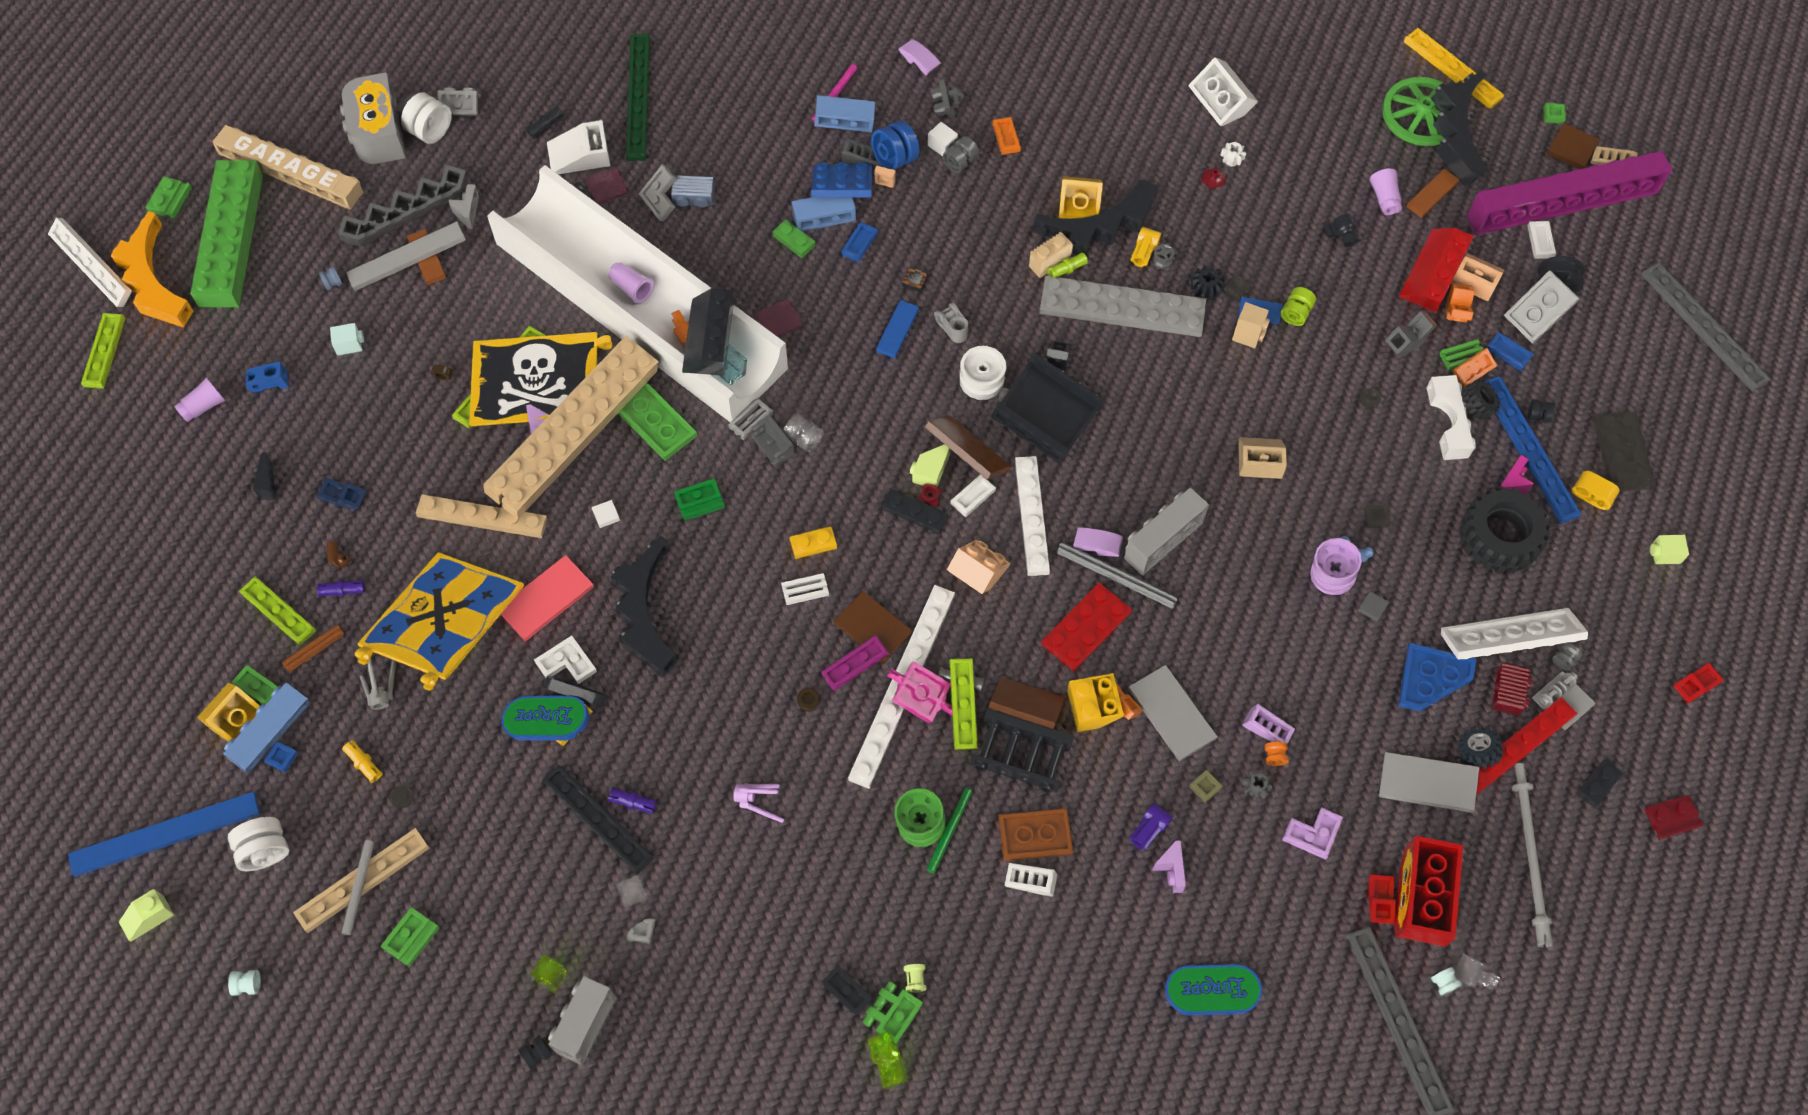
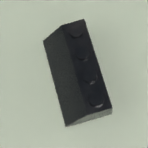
[682,288,734,376]

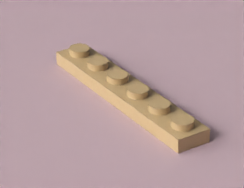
[416,495,548,538]
[293,828,430,933]

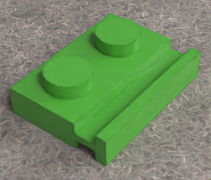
[145,176,192,219]
[381,907,440,968]

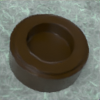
[431,365,453,381]
[797,688,820,712]

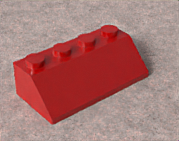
[1399,228,1474,313]

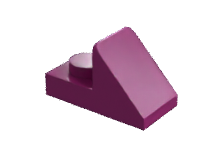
[1500,455,1533,494]

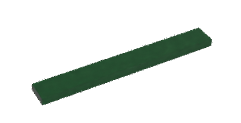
[626,34,650,161]

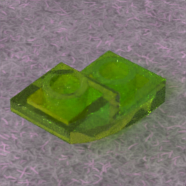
[867,1031,908,1090]

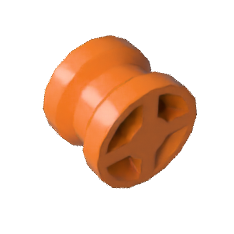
[1264,741,1289,766]

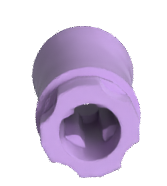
[1370,169,1402,215]
[608,262,654,304]
[174,378,225,422]

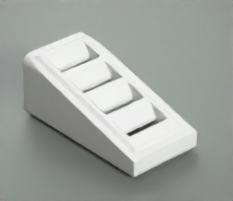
[1005,863,1057,897]

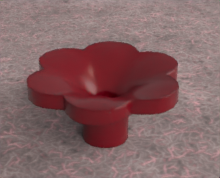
[1202,168,1226,189]

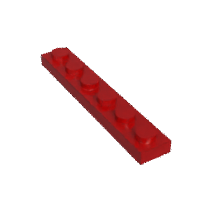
[1476,697,1578,796]

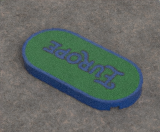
[501,696,589,741]
[1165,964,1262,1016]

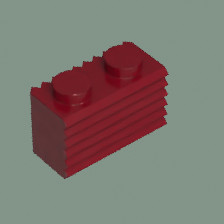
[1492,662,1532,716]

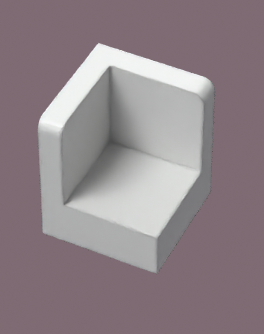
[928,122,958,156]

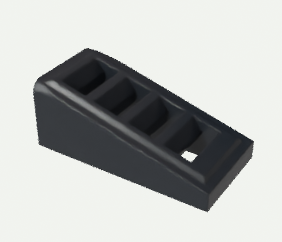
[253,452,276,500]

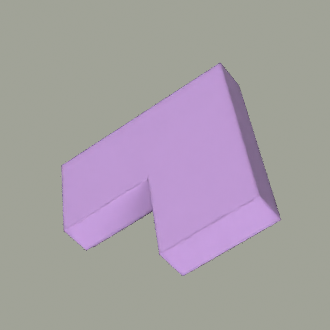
[1282,807,1343,860]

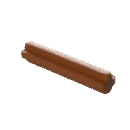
[282,625,344,672]

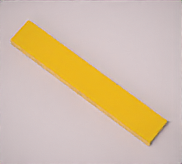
[1404,28,1504,109]

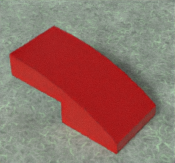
[1673,663,1724,704]
[1368,875,1396,924]

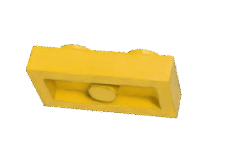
[790,526,837,559]

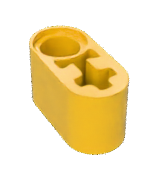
[1572,471,1620,510]

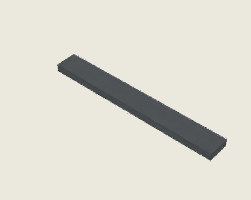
[1641,262,1771,392]
[1347,926,1455,1115]

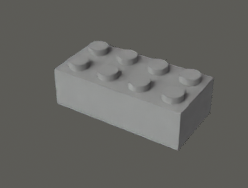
[1124,488,1209,576]

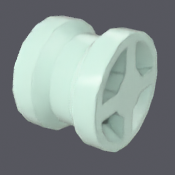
[1431,967,1462,996]

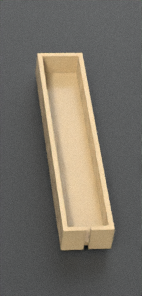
[484,336,658,520]

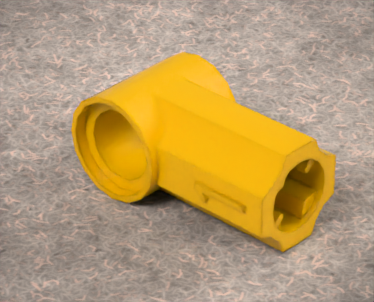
[1131,227,1162,267]

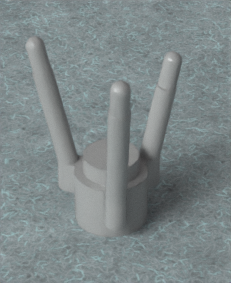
[360,658,396,710]

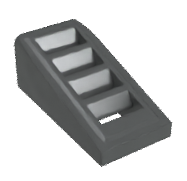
[842,139,881,168]

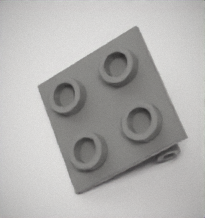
[1532,671,1596,730]

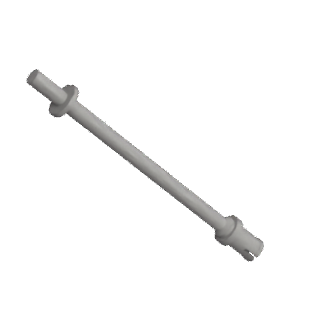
[1512,763,1553,947]

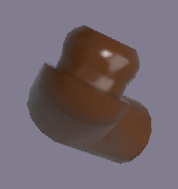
[327,541,350,568]

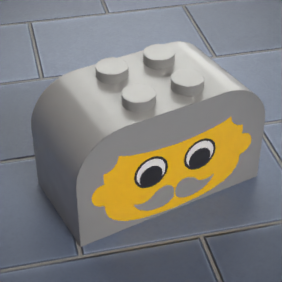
[340,72,405,164]

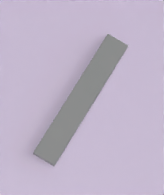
[346,222,466,291]

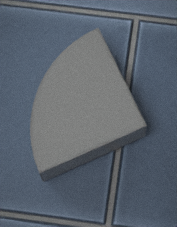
[627,919,656,944]

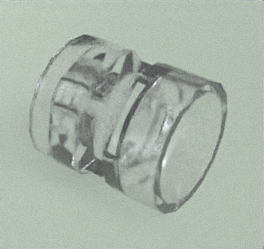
[783,413,823,452]

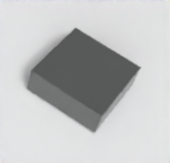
[1358,592,1389,622]

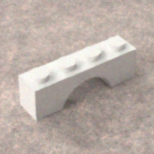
[1426,375,1476,460]

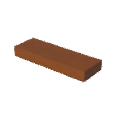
[1407,169,1460,218]
[407,229,446,286]

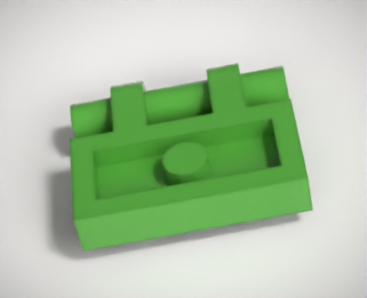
[862,981,923,1045]

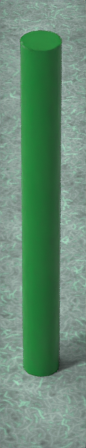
[926,788,973,874]

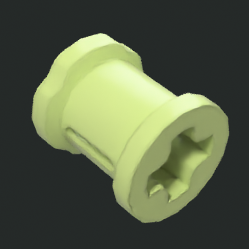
[904,964,926,993]

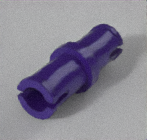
[317,579,365,597]
[608,787,657,814]

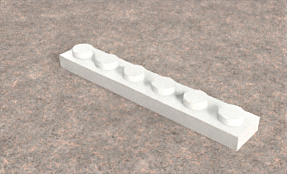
[48,218,132,307]
[1015,456,1050,576]

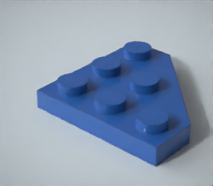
[1398,643,1476,712]

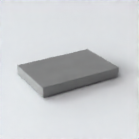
[1504,270,1580,344]

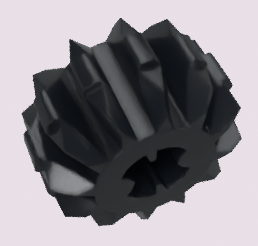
[1190,266,1225,301]

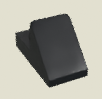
[1046,340,1071,371]

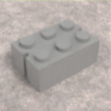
[548,976,616,1066]

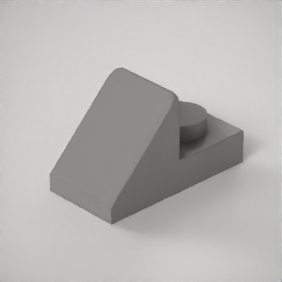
[449,184,479,229]

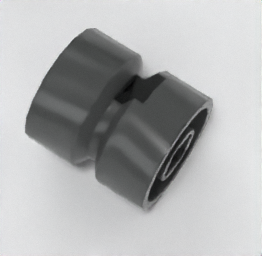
[942,136,979,173]

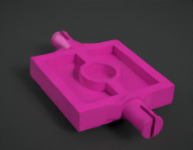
[887,661,952,723]

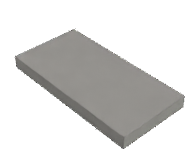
[1128,665,1217,762]
[1379,752,1479,813]

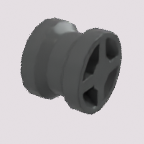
[1152,244,1174,269]
[1553,643,1583,671]

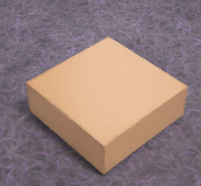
[874,166,895,188]

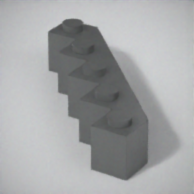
[338,165,466,246]

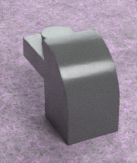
[1385,310,1437,355]

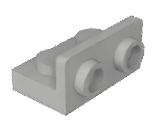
[438,88,480,116]

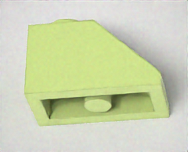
[910,444,950,487]
[119,889,174,942]

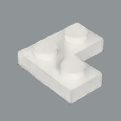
[534,636,597,684]

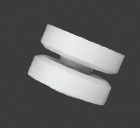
[401,92,451,144]
[960,346,1006,400]
[228,817,289,871]

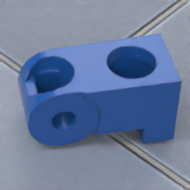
[246,361,289,392]

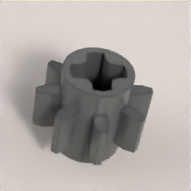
[1242,770,1273,800]

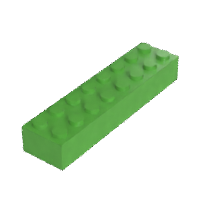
[190,160,263,307]

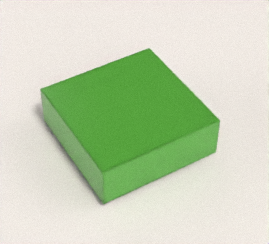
[1543,103,1566,124]

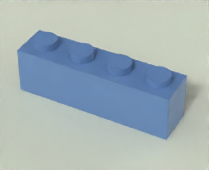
[223,683,310,774]

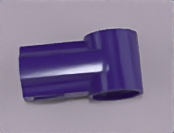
[1129,803,1173,851]

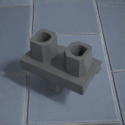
[931,79,964,119]

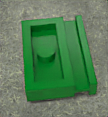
[674,478,725,521]

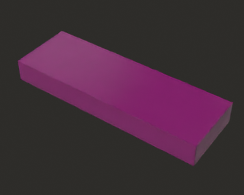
[821,635,889,691]

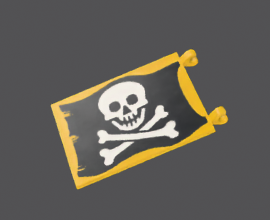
[469,332,612,426]

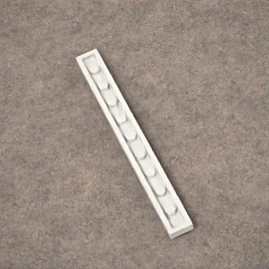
[848,585,955,789]

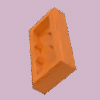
[992,117,1021,155]
[1452,348,1497,388]

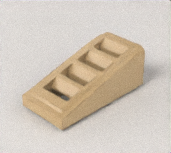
[1590,146,1638,165]

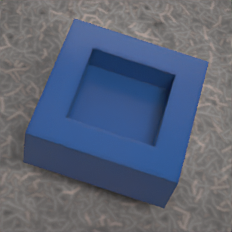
[264,741,298,773]

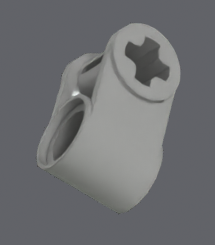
[934,303,968,343]

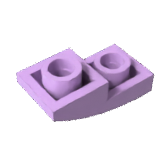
[898,39,941,76]
[1073,528,1123,557]

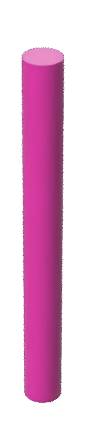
[812,64,857,122]

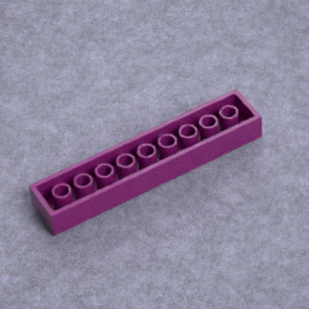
[1467,151,1672,235]

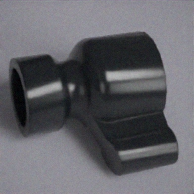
[1323,214,1359,247]

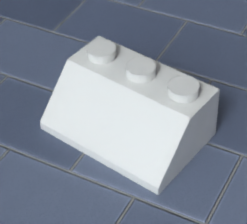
[1188,57,1258,126]

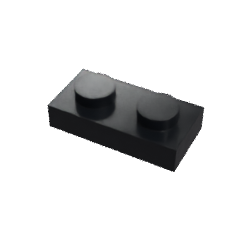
[1576,759,1624,808]
[821,965,872,1018]

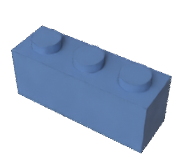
[814,95,875,132]
[792,197,856,232]

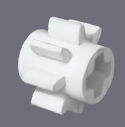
[1220,142,1246,167]

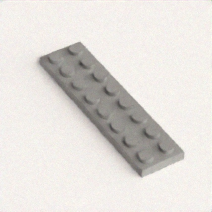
[1039,276,1206,337]

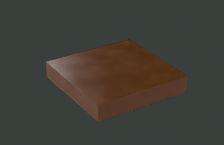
[1547,123,1600,169]

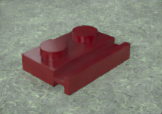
[1644,795,1704,840]

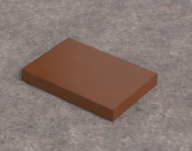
[998,808,1073,862]

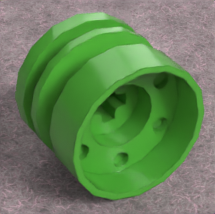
[895,789,946,847]

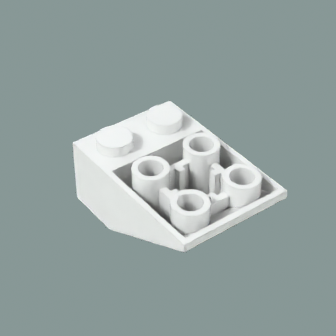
[547,120,610,174]

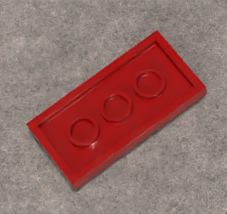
[1041,583,1132,672]

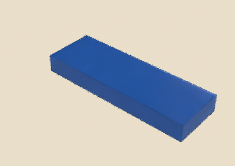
[876,300,919,358]

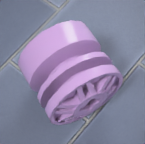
[1310,538,1362,595]

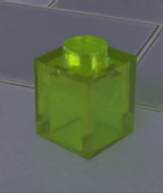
[530,954,568,993]

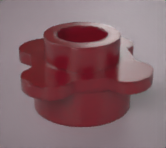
[918,484,942,507]

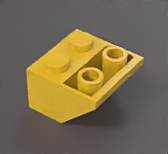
[1067,674,1124,732]

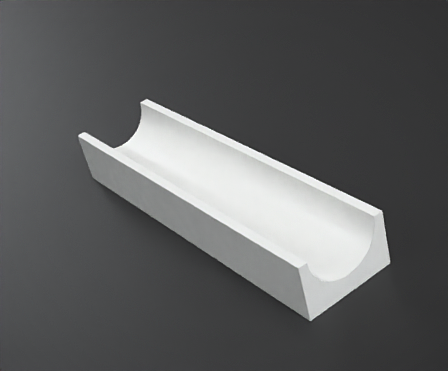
[487,165,788,423]

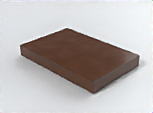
[834,591,912,664]
[989,677,1065,729]

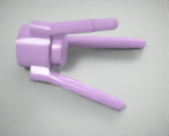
[734,783,784,823]

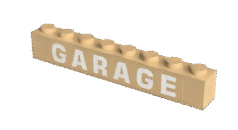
[212,125,363,210]

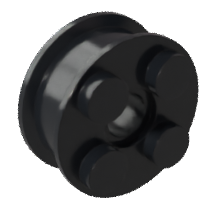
[1536,256,1585,294]

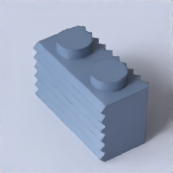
[672,175,715,208]

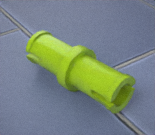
[1047,253,1088,278]

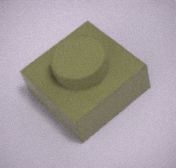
[1189,770,1223,803]

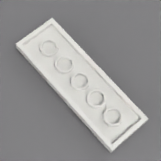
[1441,608,1588,660]

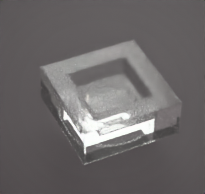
[616,875,647,908]

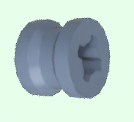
[318,266,342,291]

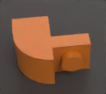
[1446,283,1475,323]

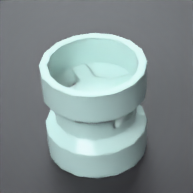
[228,970,261,996]

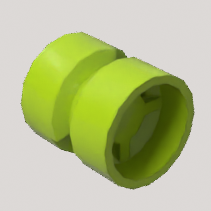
[1281,287,1317,326]

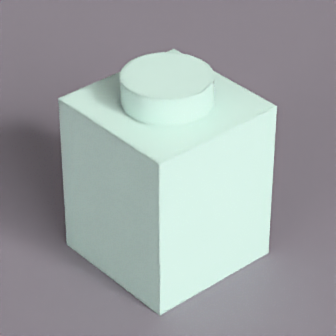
[330,323,364,356]

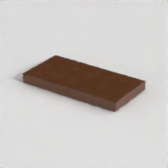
[925,415,1011,479]

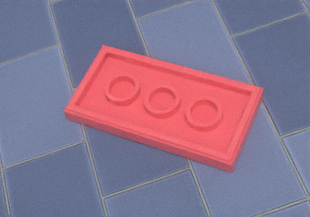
[501,555,594,642]

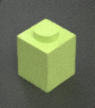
[1650,535,1689,564]

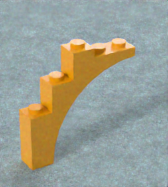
[111,211,194,327]

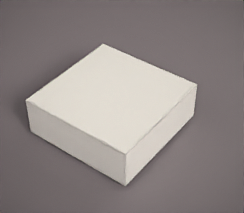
[591,500,620,528]

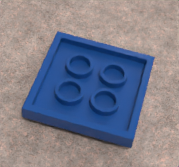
[811,162,872,197]

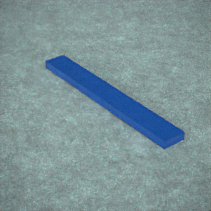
[1486,376,1581,524]
[68,792,261,877]

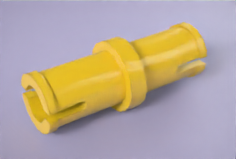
[342,740,383,783]

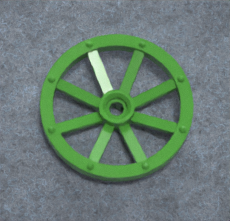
[1382,77,1444,146]

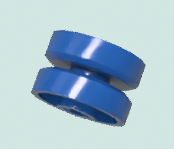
[871,120,919,170]

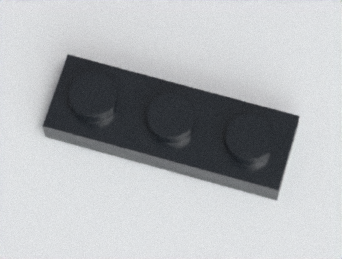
[881,489,948,535]

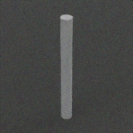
[342,840,374,935]

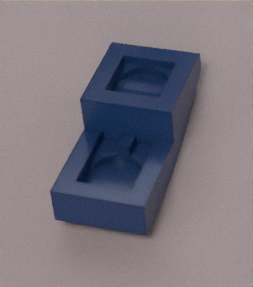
[317,478,367,510]

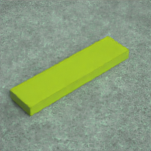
[81,313,126,389]
[239,576,316,646]
[949,658,978,750]

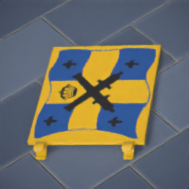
[355,552,524,690]

